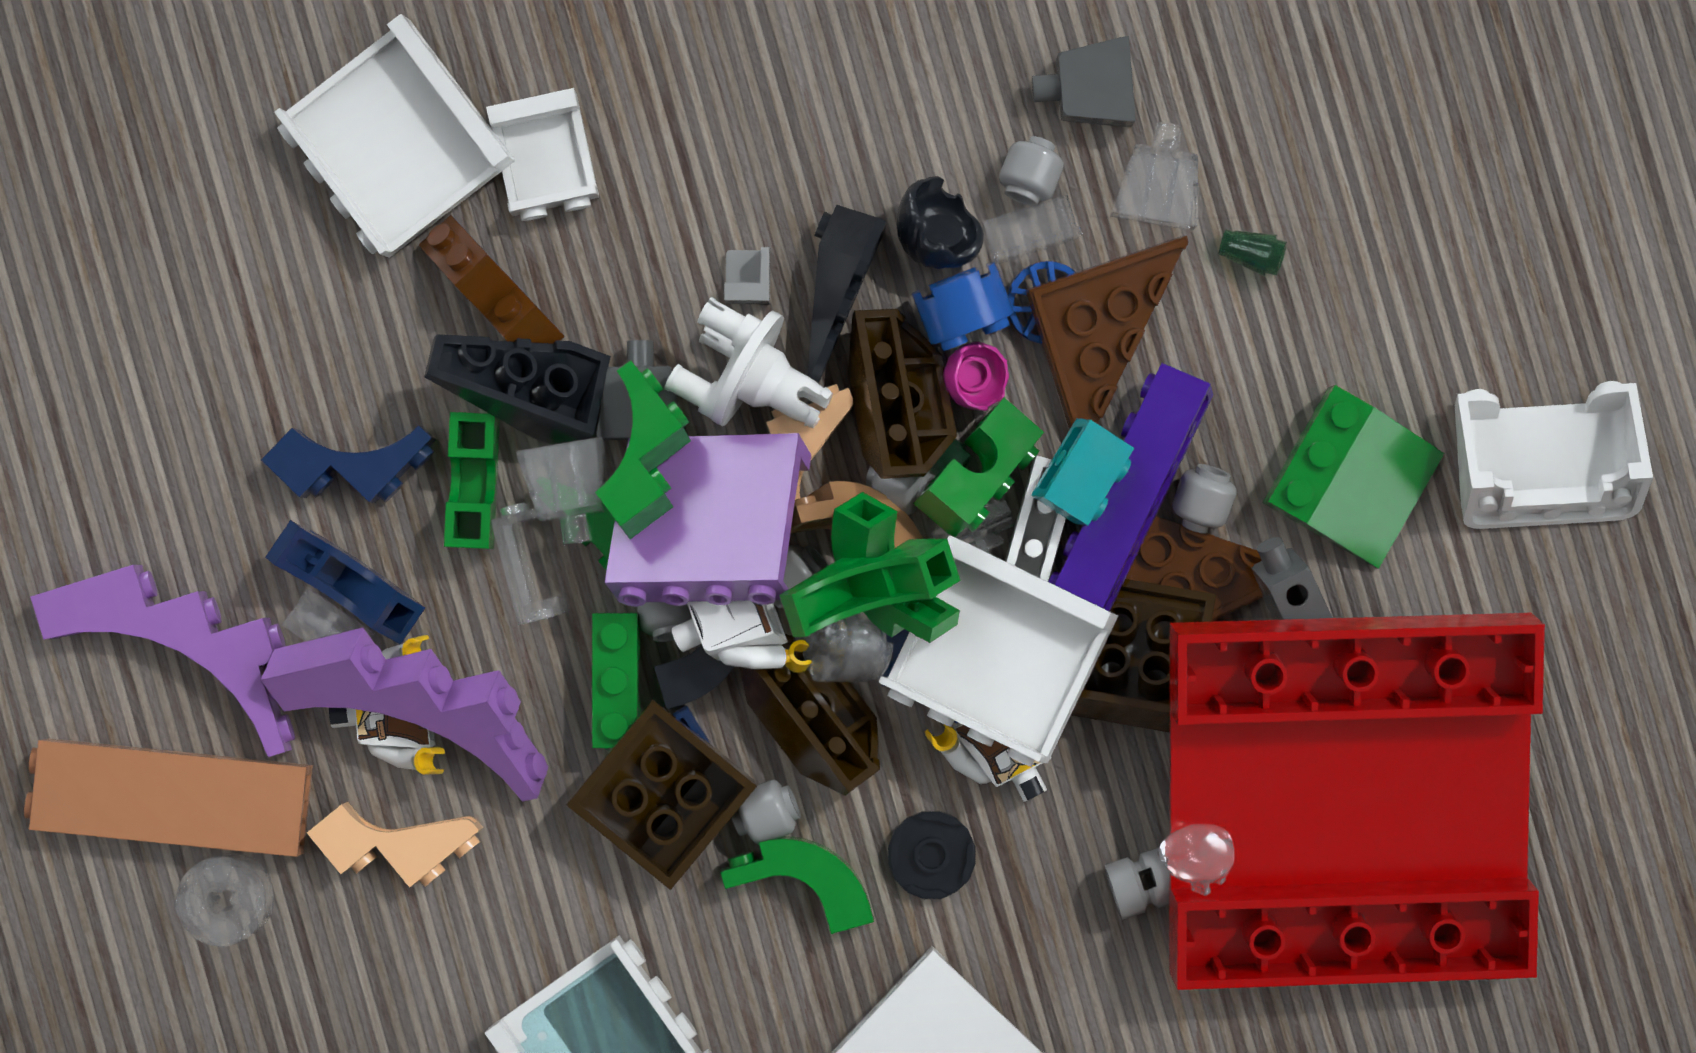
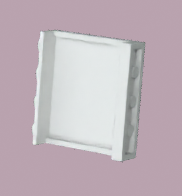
[274,14,516,258]
[879,535,1118,767]
[831,946,1045,1053]

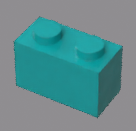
[1031,418,1134,526]

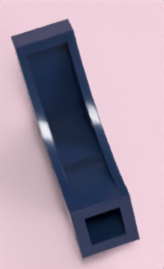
[261,425,437,503]

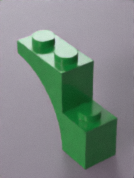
[595,360,691,539]
[779,538,961,637]

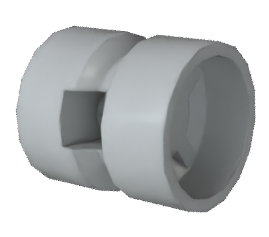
[1104,846,1169,920]

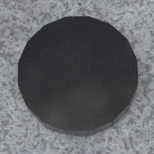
[888,811,976,899]

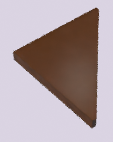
[1026,236,1189,430]
[1126,516,1263,622]

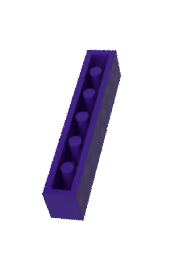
[1048,363,1213,612]

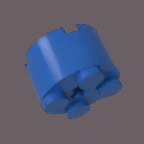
[912,262,1014,351]

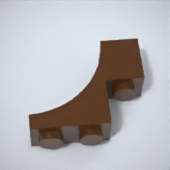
[419,215,565,344]

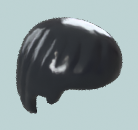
[896,176,984,269]

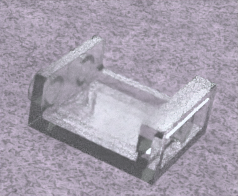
[491,502,569,625]

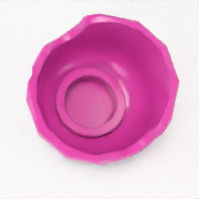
[943,342,1009,411]

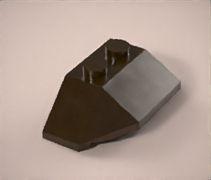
[848,309,957,479]
[740,634,880,796]

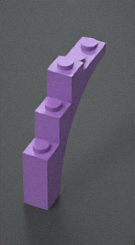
[30,565,295,757]
[261,628,549,802]

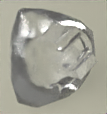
[1158,824,1235,896]

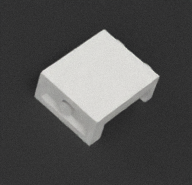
[486,88,599,221]

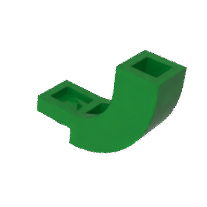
[831,492,960,643]
[720,836,874,934]

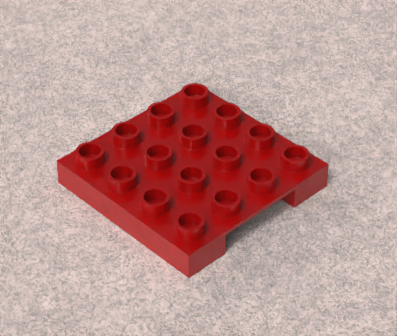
[1169,612,1545,990]

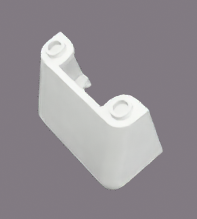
[1455,381,1653,529]

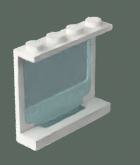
[485,935,712,1053]

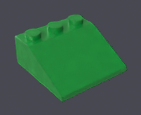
[1262,385,1445,569]

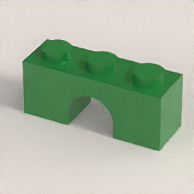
[913,397,1044,537]
[444,412,500,549]
[592,613,640,748]

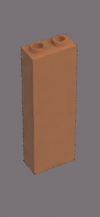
[24,738,313,857]

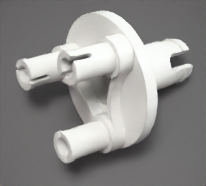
[664,297,833,428]

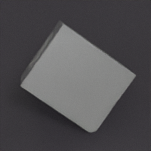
[724,247,770,304]

